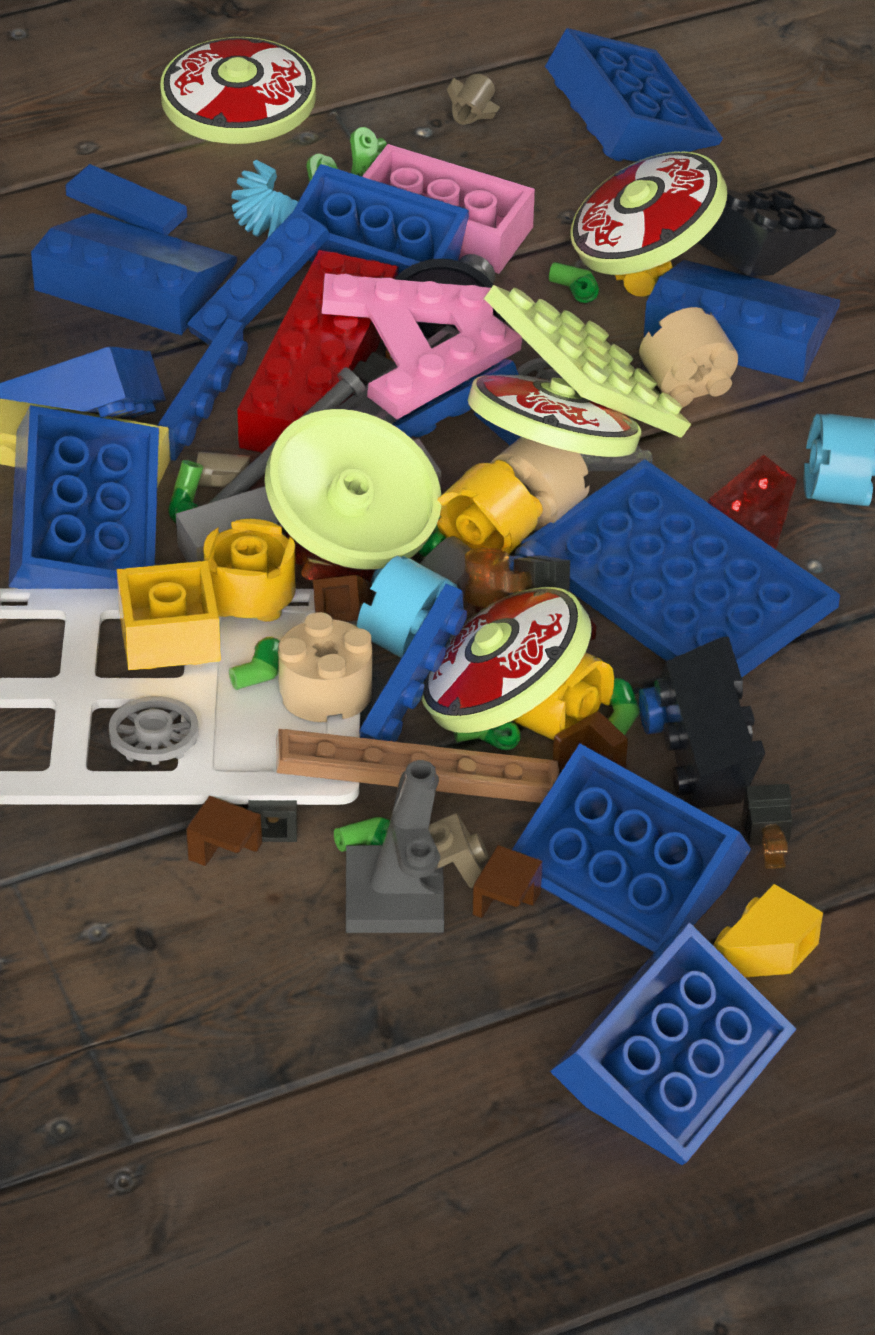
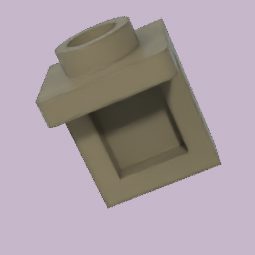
[429,813,489,888]

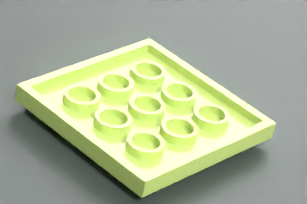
[484,285,691,438]

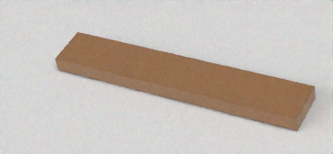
[276,729,559,803]

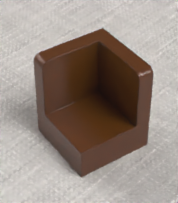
[313,575,373,624]
[553,711,628,774]
[186,796,262,866]
[473,845,542,918]

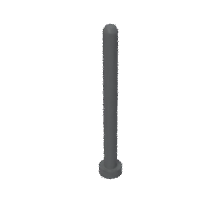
[208,367,366,504]

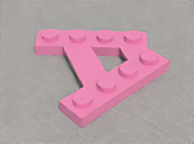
[322,274,522,419]

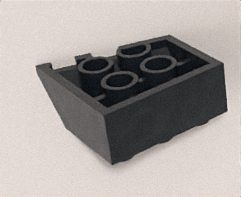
[654,637,766,809]

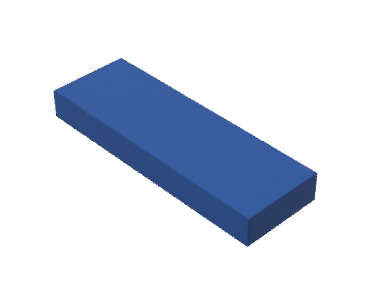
[66,164,187,235]

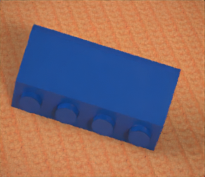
[294,164,469,274]

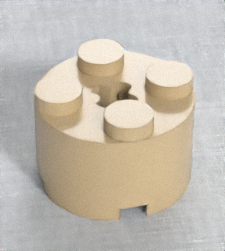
[639,307,738,407]
[491,436,590,530]
[278,612,372,722]

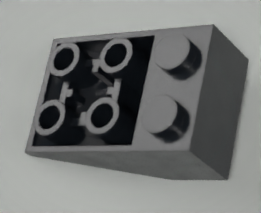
[697,189,837,276]

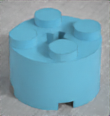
[804,414,875,506]
[357,556,457,658]

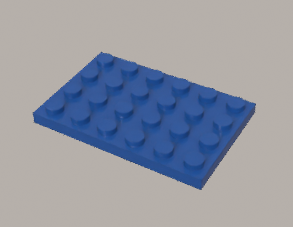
[520,459,840,677]

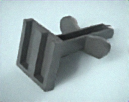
[346,760,444,933]

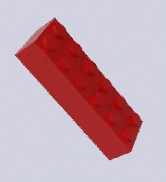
[237,250,398,453]

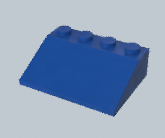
[545,28,723,162]
[31,213,237,336]
[644,260,840,382]
[0,346,166,419]
[9,405,159,589]
[512,743,751,953]
[550,922,796,1165]

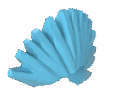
[231,160,298,237]

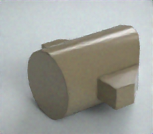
[447,74,500,125]
[196,451,251,488]

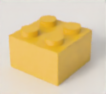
[116,561,221,670]

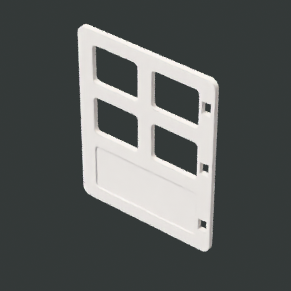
[0,588,360,805]

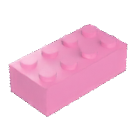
[362,144,535,274]

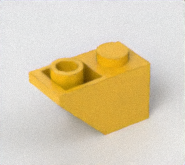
[714,884,823,978]

